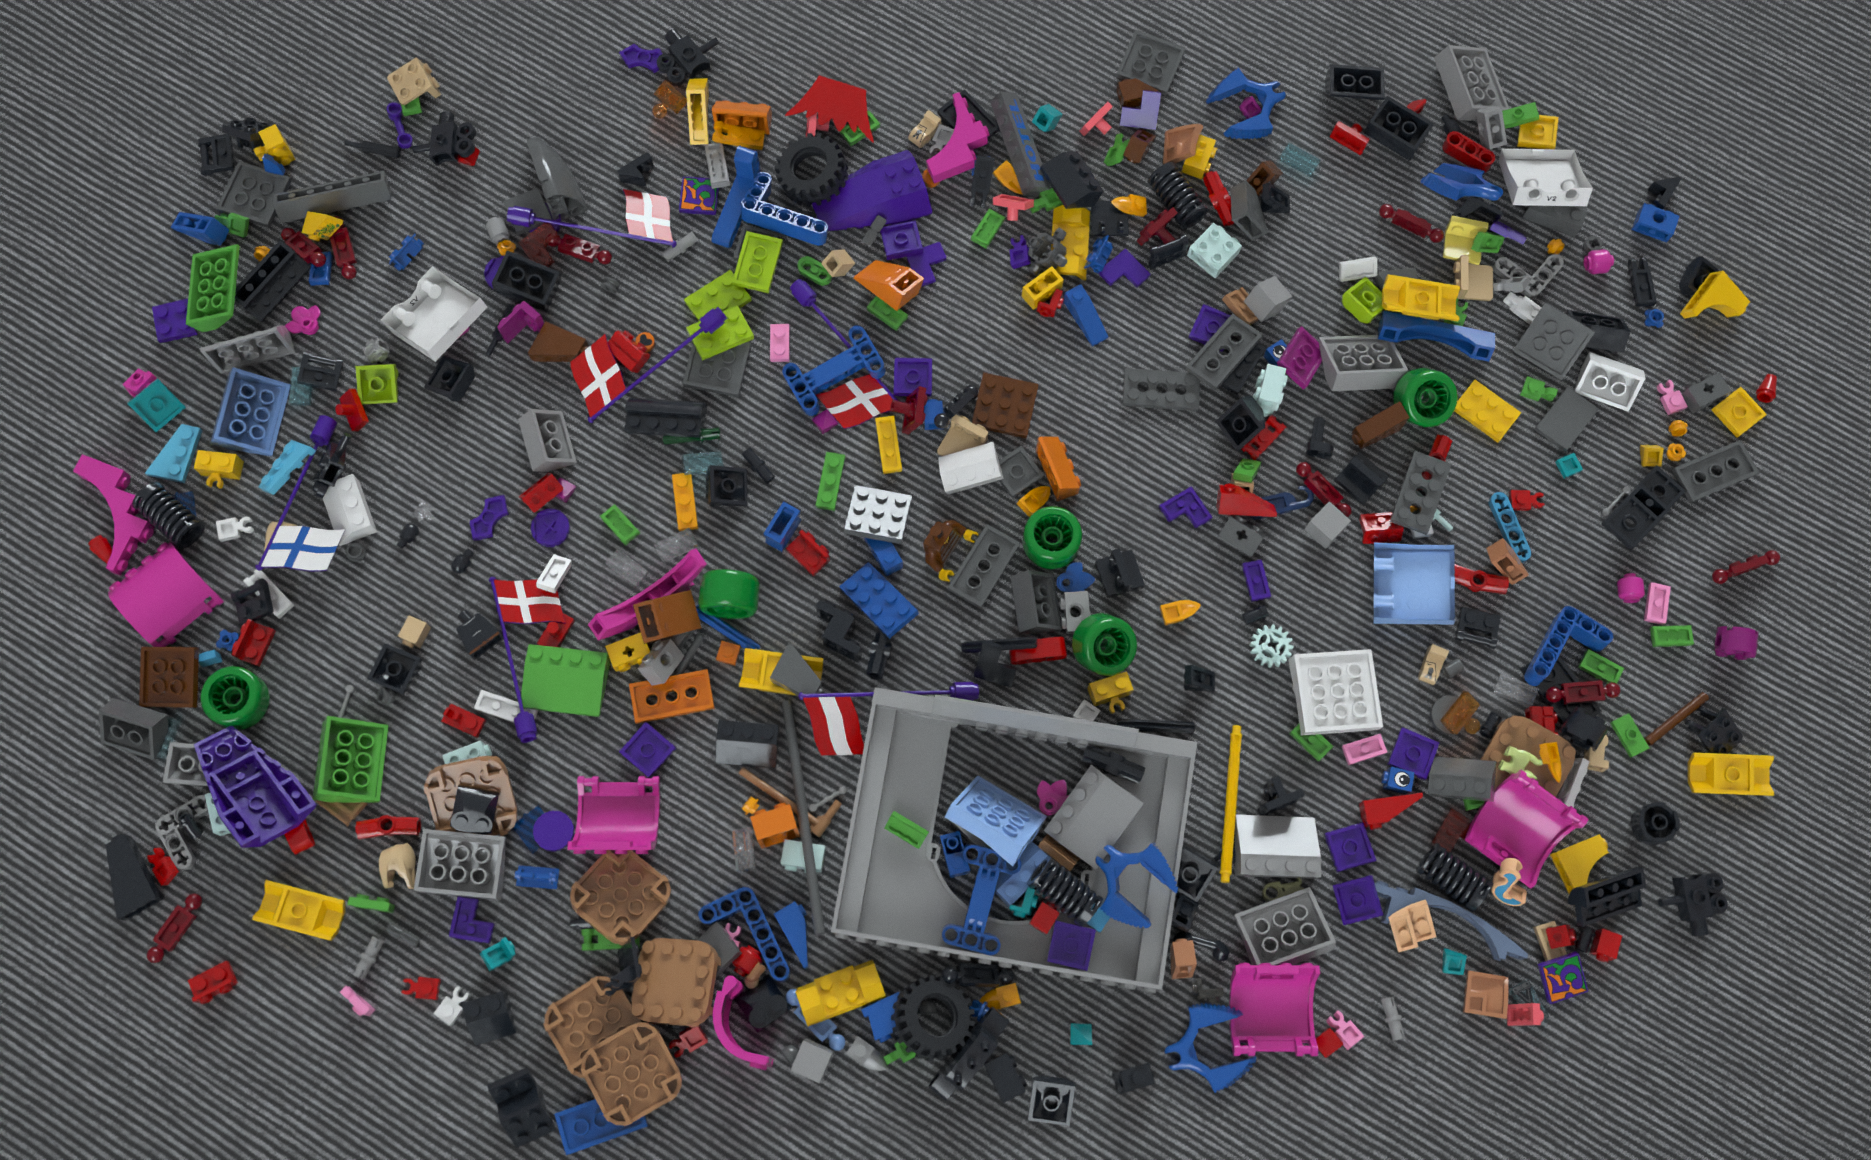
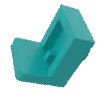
[1009,887,1039,918]
[480,937,515,971]

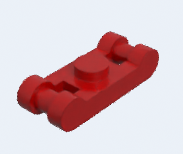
[1241,414,1287,461]

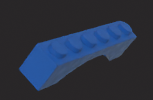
[1378,311,1495,362]

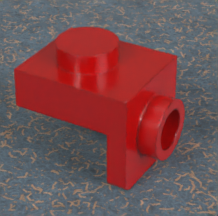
[1037,289,1064,318]
[1546,925,1577,949]

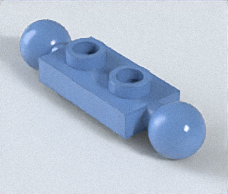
[785,989,845,1051]

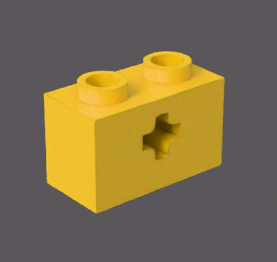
[1022,266,1064,310]
[605,633,650,672]

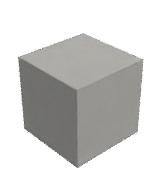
[1244,276,1293,322]
[1304,501,1351,549]
[790,1038,834,1083]

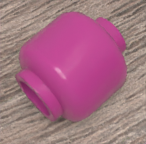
[1584,249,1614,275]
[1617,573,1645,603]

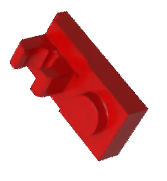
[441,704,487,738]

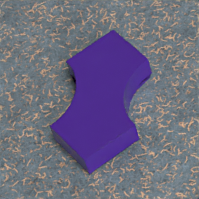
[619,44,668,73]
[469,495,509,541]

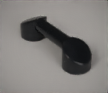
[1172,932,1230,961]

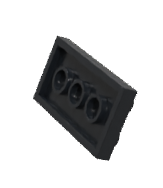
[1520,656,1602,726]

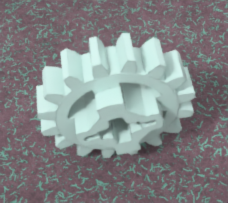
[1249,624,1294,668]

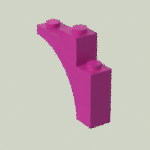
[926,92,989,184]

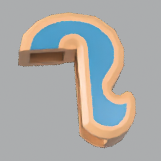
[1491,858,1527,906]

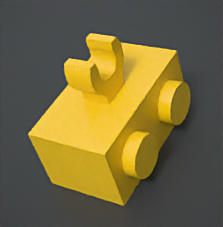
[253,124,296,166]
[1182,135,1217,179]
[194,450,244,489]
[1087,671,1134,714]

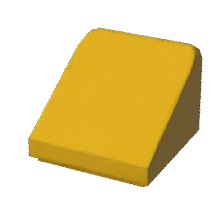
[1640,445,1664,467]

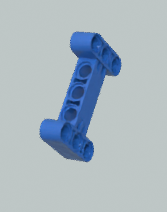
[782,326,886,416]
[942,844,1022,955]

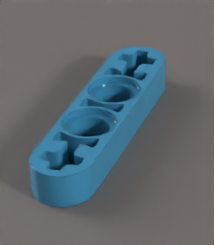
[1489,492,1531,563]

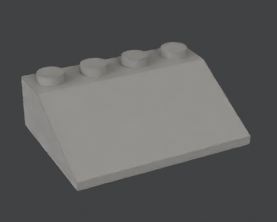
[1434,45,1509,121]
[200,325,295,374]
[1318,335,1409,391]
[1044,765,1145,870]
[1235,815,1321,879]
[414,829,506,900]
[1234,887,1336,965]

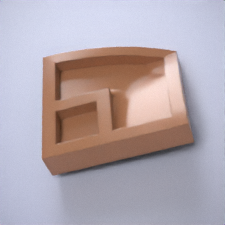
[1163,124,1203,164]
[1463,971,1508,1019]

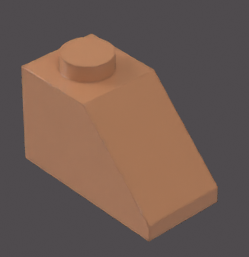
[1486,538,1529,585]
[1170,939,1197,979]

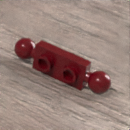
[1379,204,1444,243]
[330,216,357,280]
[281,227,326,267]
[546,232,612,265]
[1296,462,1352,518]
[1712,550,1780,584]
[1546,680,1621,704]
[146,893,202,963]

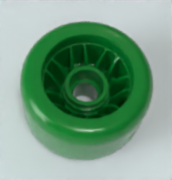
[1393,368,1458,427]
[1022,506,1082,569]
[698,569,760,619]
[1072,613,1137,676]
[200,666,270,730]

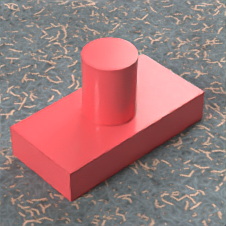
[1079,102,1113,136]
[805,113,830,138]
[993,194,1034,221]
[1507,1003,1544,1026]

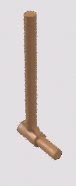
[739,767,842,838]

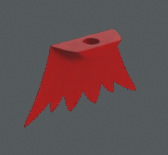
[785,75,874,143]

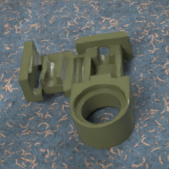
[1262,878,1304,902]

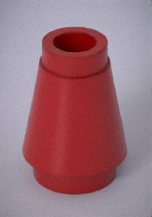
[1756,374,1777,403]
[88,535,112,564]

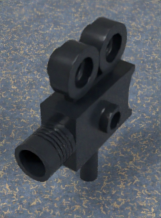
[657,29,719,86]
[412,111,476,166]
[312,433,352,499]
[1658,873,1728,936]

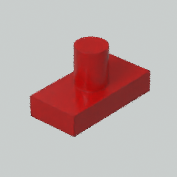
[1330,121,1370,156]
[335,389,369,431]
[537,613,575,647]

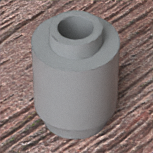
[486,217,510,245]

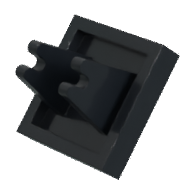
[222,117,270,153]

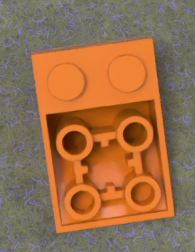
[853,260,924,311]

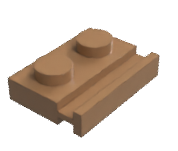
[1222,287,1259,325]
[316,800,368,827]
[1038,834,1080,871]

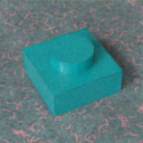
[1555,453,1583,479]

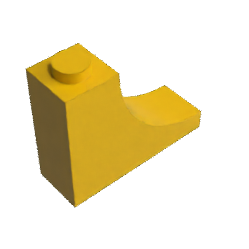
[686,78,709,145]
[1680,271,1750,319]
[1550,834,1609,906]

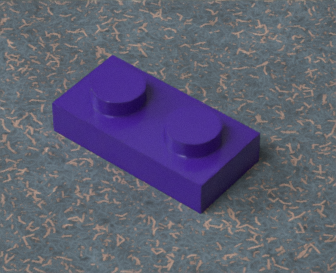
[1242,559,1271,602]

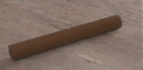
[1644,692,1709,746]

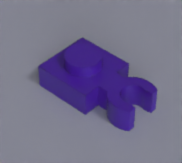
[1009,235,1031,269]

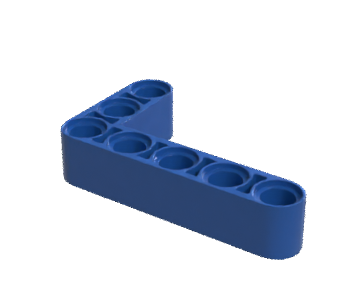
[711,146,760,249]
[741,172,828,246]
[1524,606,1613,686]
[698,887,790,982]

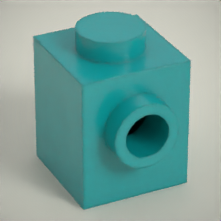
[1032,104,1063,132]

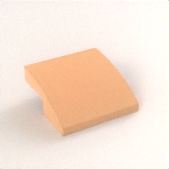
[1388,899,1436,953]

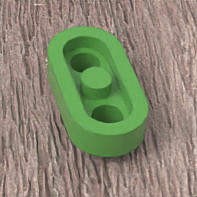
[798,256,832,286]

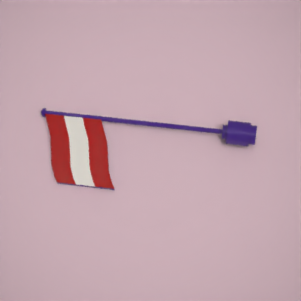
[798,682,979,756]

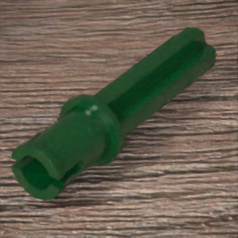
[663,427,721,445]

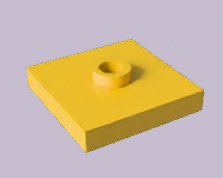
[1517,115,1559,149]
[1711,387,1767,438]

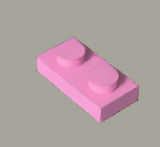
[770,324,790,362]
[1644,582,1671,625]
[1342,734,1387,765]

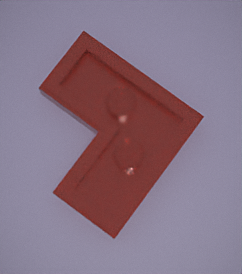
[518,222,560,267]
[1431,808,1472,852]

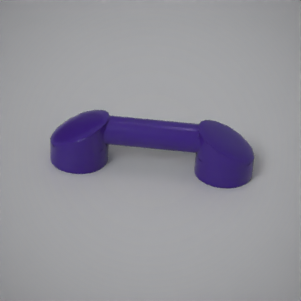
[387,102,413,149]

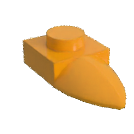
[993,160,1023,195]
[1111,194,1147,217]
[1016,486,1050,517]
[1159,600,1201,625]
[1539,742,1561,783]
[979,983,1021,1009]

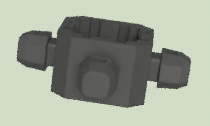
[1028,228,1067,276]

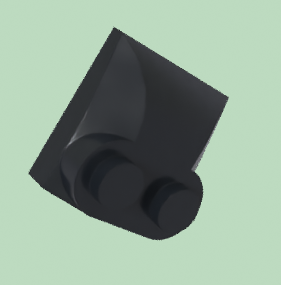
[1679,256,1719,296]
[424,356,475,402]
[706,465,748,507]
[367,643,422,695]
[450,785,499,835]
[1177,846,1218,903]
[735,974,792,1033]
[1028,1075,1075,1126]

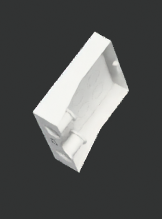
[1498,149,1593,206]
[381,266,487,362]
[1288,649,1383,736]

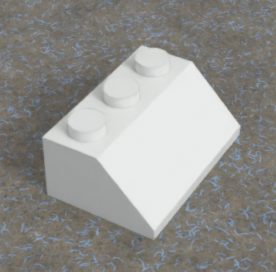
[1574,352,1645,412]
[938,442,1004,495]
[323,474,377,546]

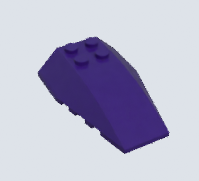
[812,150,932,231]
[194,726,317,848]

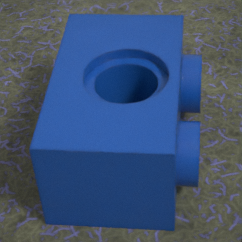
[1631,203,1680,243]

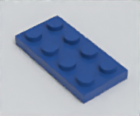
[839,562,919,639]
[554,1099,649,1155]

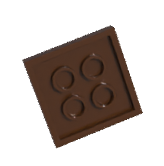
[972,372,1039,439]
[139,647,199,708]

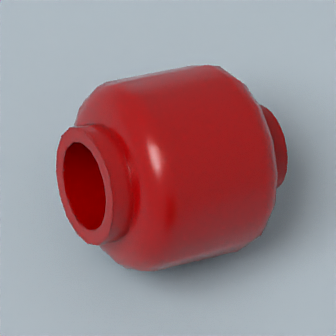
[732,945,763,977]

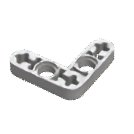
[1493,254,1564,299]
[155,795,209,870]

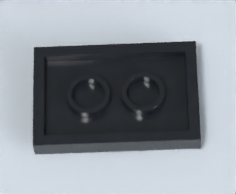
[937,89,1000,151]

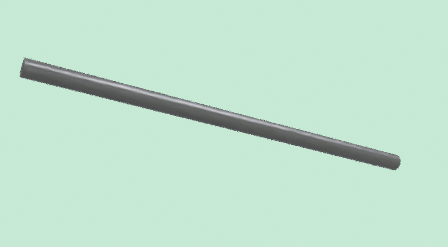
[782,700,825,936]

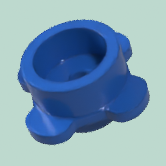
[1644,309,1664,328]
[216,630,239,651]

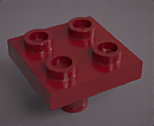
[1137,207,1178,246]
[890,386,928,435]

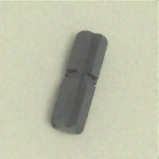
[862,215,886,246]
[385,923,420,948]

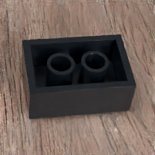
[1364,95,1434,161]
[492,251,561,312]

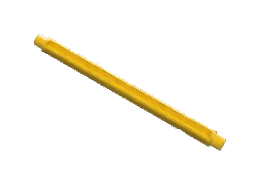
[1220,725,1242,883]

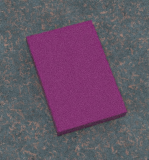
[1277,326,1322,389]

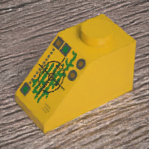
[302,211,343,242]

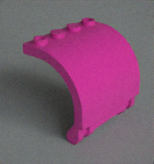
[108,542,224,647]
[1465,769,1588,889]
[568,776,660,854]
[1229,963,1320,1056]
[713,975,774,1071]

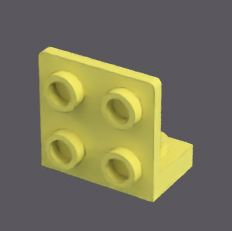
[1443,216,1488,265]

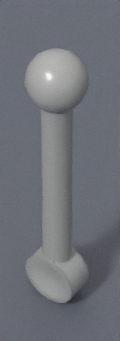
[1602,487,1631,516]
[338,685,355,718]
[809,786,847,812]

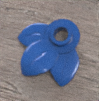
[1056,562,1095,592]

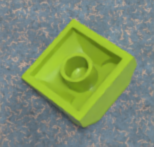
[1342,277,1384,324]
[355,364,398,404]

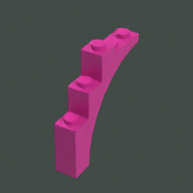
[73,454,154,576]
[588,548,707,641]

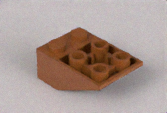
[633,590,702,644]

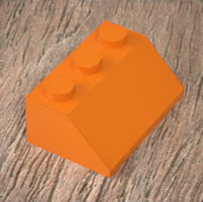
[712,100,772,134]
[1036,436,1081,501]

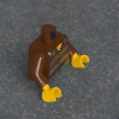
[923,520,979,582]

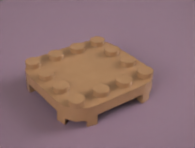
[1480,716,1576,797]
[424,756,518,836]
[570,850,671,946]
[632,938,721,1027]
[543,976,642,1078]
[581,1022,682,1126]

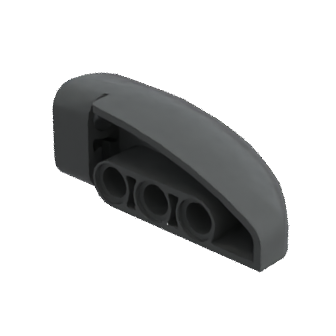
[526,137,587,220]

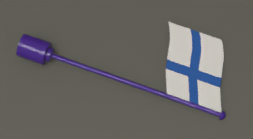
[255,415,345,572]

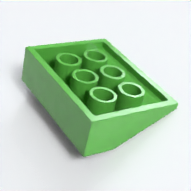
[186,244,240,332]
[521,644,610,717]
[313,716,388,803]

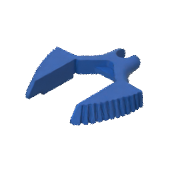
[1206,68,1286,139]
[1420,163,1503,201]
[1095,843,1178,928]
[1164,1003,1257,1093]

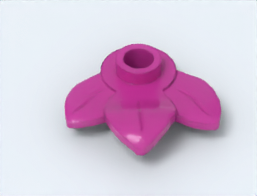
[285,305,321,335]
[1037,780,1069,816]

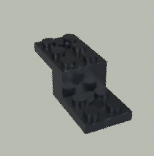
[1601,465,1686,550]

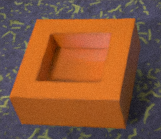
[716,641,741,666]

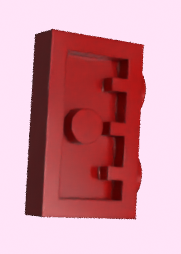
[518,472,564,513]
[1359,512,1404,544]
[786,530,830,576]
[232,619,276,667]
[187,961,238,1004]

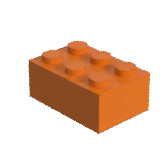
[750,803,800,849]

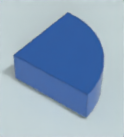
[262,154,285,175]

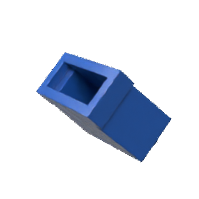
[763,501,802,552]
[861,992,899,1043]

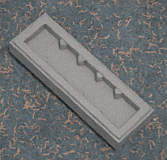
[704,143,730,189]

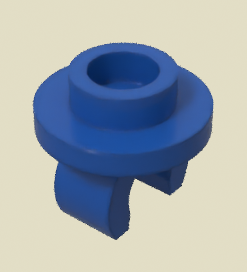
[969,1000,990,1021]

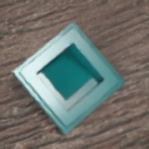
[1442,948,1467,975]
[1070,1023,1092,1045]

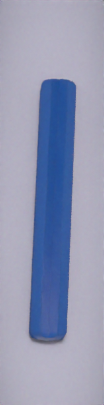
[696,605,760,650]

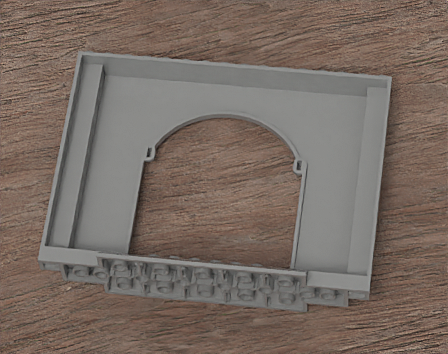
[831,687,1197,993]

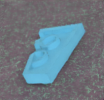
[145,424,203,484]
[259,440,316,495]

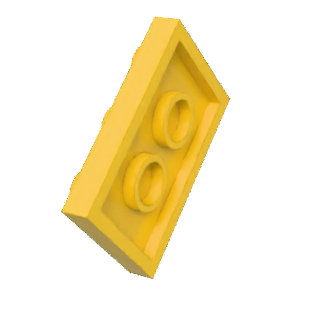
[1454,380,1521,443]

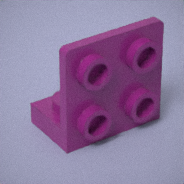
[497,301,544,344]

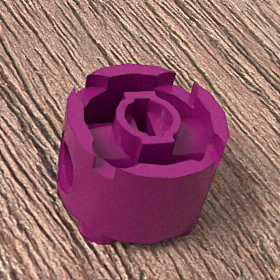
[1714,626,1759,660]

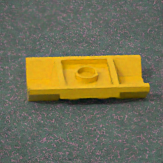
[1051,205,1090,280]
[1382,274,1460,322]
[739,648,824,696]
[1688,753,1774,796]
[252,880,345,941]
[795,960,886,1027]

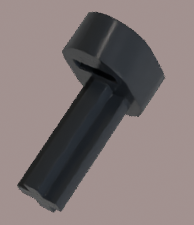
[1306,417,1334,459]

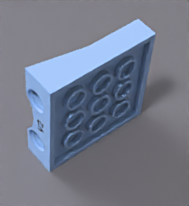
[1374,542,1455,625]
[945,776,1047,866]

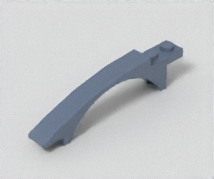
[1374,881,1528,961]

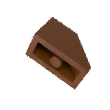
[1116,78,1159,108]
[1123,128,1156,163]
[1246,160,1283,197]

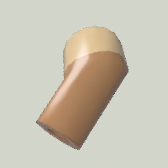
[744,962,766,989]

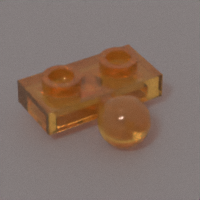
[652,80,687,119]
[1440,691,1480,735]

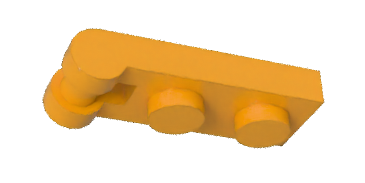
[712,121,765,150]

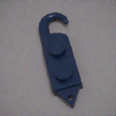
[1247,486,1314,520]

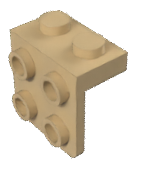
[387,57,441,105]
[1453,255,1493,301]
[937,415,988,456]

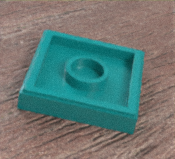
[127,378,186,432]

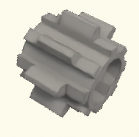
[364,338,390,363]

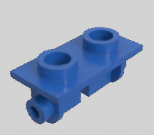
[389,234,424,271]
[1084,235,1113,273]
[515,866,559,889]

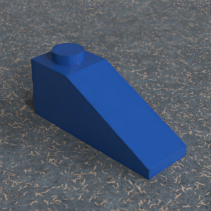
[171,212,229,246]
[1064,284,1108,347]
[863,537,903,577]
[774,902,809,969]

